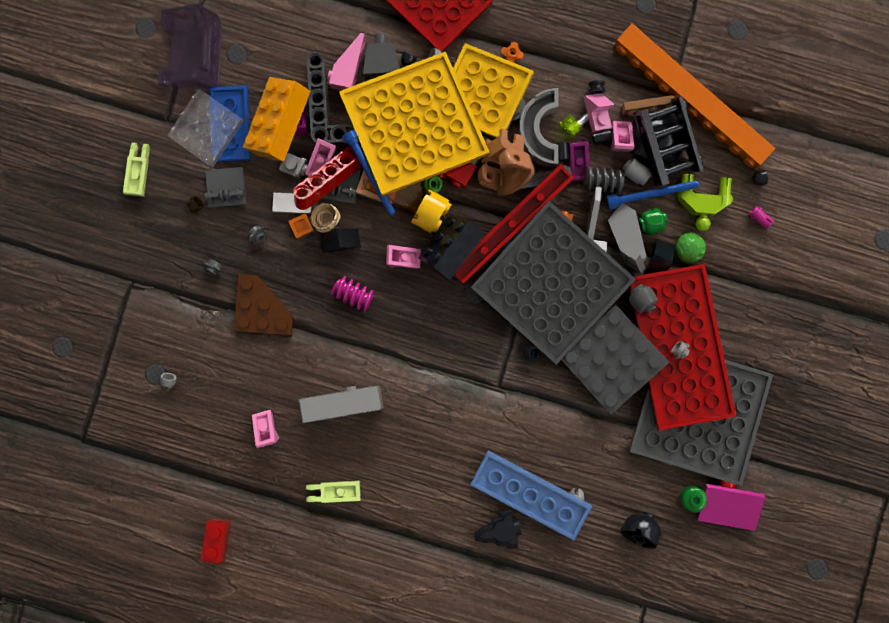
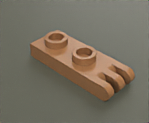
[621,96,675,117]

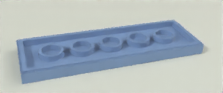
[470,450,592,540]

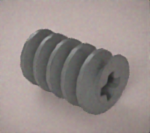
[583,166,625,194]

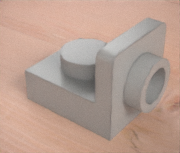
[279,153,308,180]

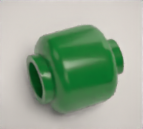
[638,208,668,235]
[679,486,707,513]

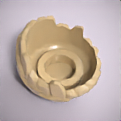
[310,203,340,233]

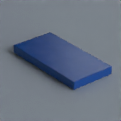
[210,85,252,163]

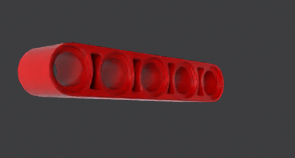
[293,142,365,210]

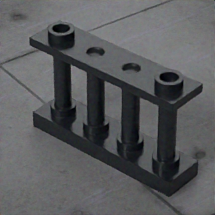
[633,96,703,186]

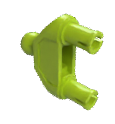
[677,174,733,231]

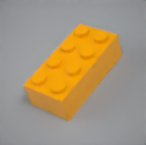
[243,77,311,162]

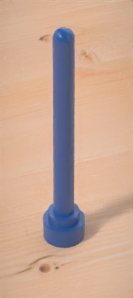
[342,130,395,216]
[607,181,700,210]

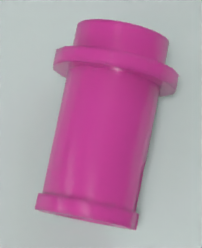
[749,206,774,229]

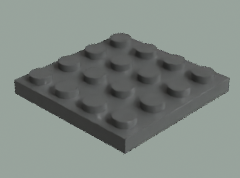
[561,305,670,414]

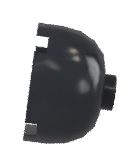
[621,512,661,549]

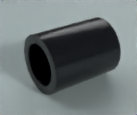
[592,129,612,146]
[556,142,570,162]

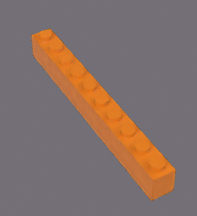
[614,24,776,169]

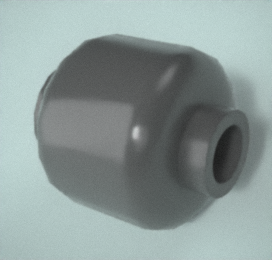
[629,285,658,315]

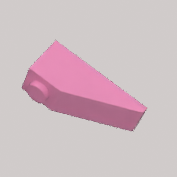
[327,33,366,91]

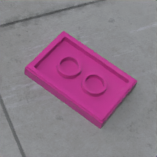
[697,484,766,531]

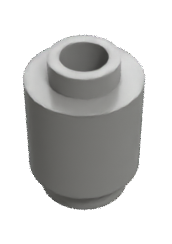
[622,159,652,186]

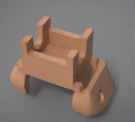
[478,129,535,196]

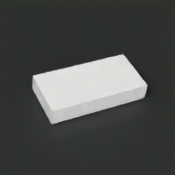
[272,192,312,214]

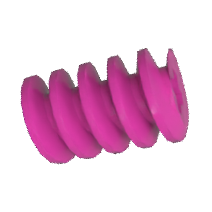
[331,276,373,313]

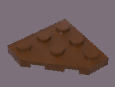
[234,274,294,335]

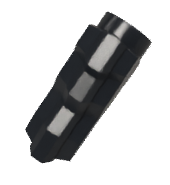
[474,509,522,549]

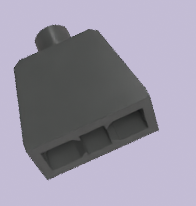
[363,33,399,79]

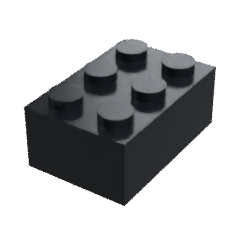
[418,213,485,280]

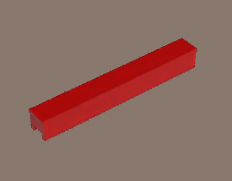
[454,164,574,283]

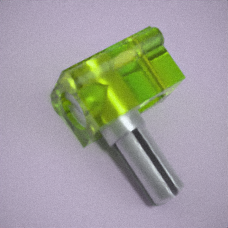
[559,114,589,138]

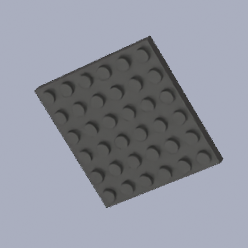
[471,201,636,365]
[629,360,773,486]

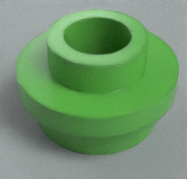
[424,176,442,193]

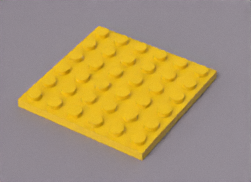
[339,51,490,196]

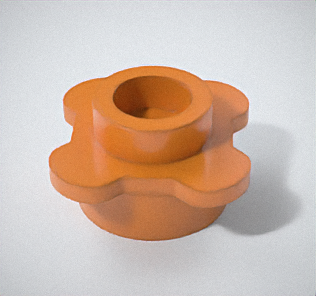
[501,42,523,63]

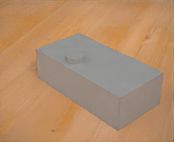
[299,386,384,423]

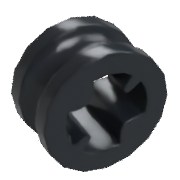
[588,80,606,94]

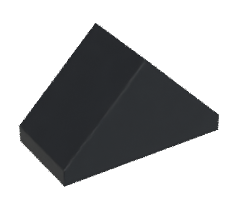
[321,228,361,253]
[643,239,675,275]

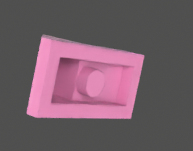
[584,93,614,133]
[611,121,634,152]
[305,138,336,176]
[386,245,421,269]
[252,410,279,448]

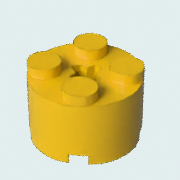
[411,189,452,234]

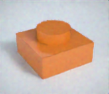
[288,213,314,239]

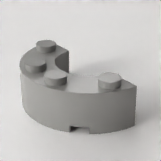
[518,88,558,168]

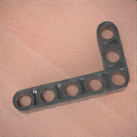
[307,52,354,147]

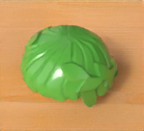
[675,233,706,264]

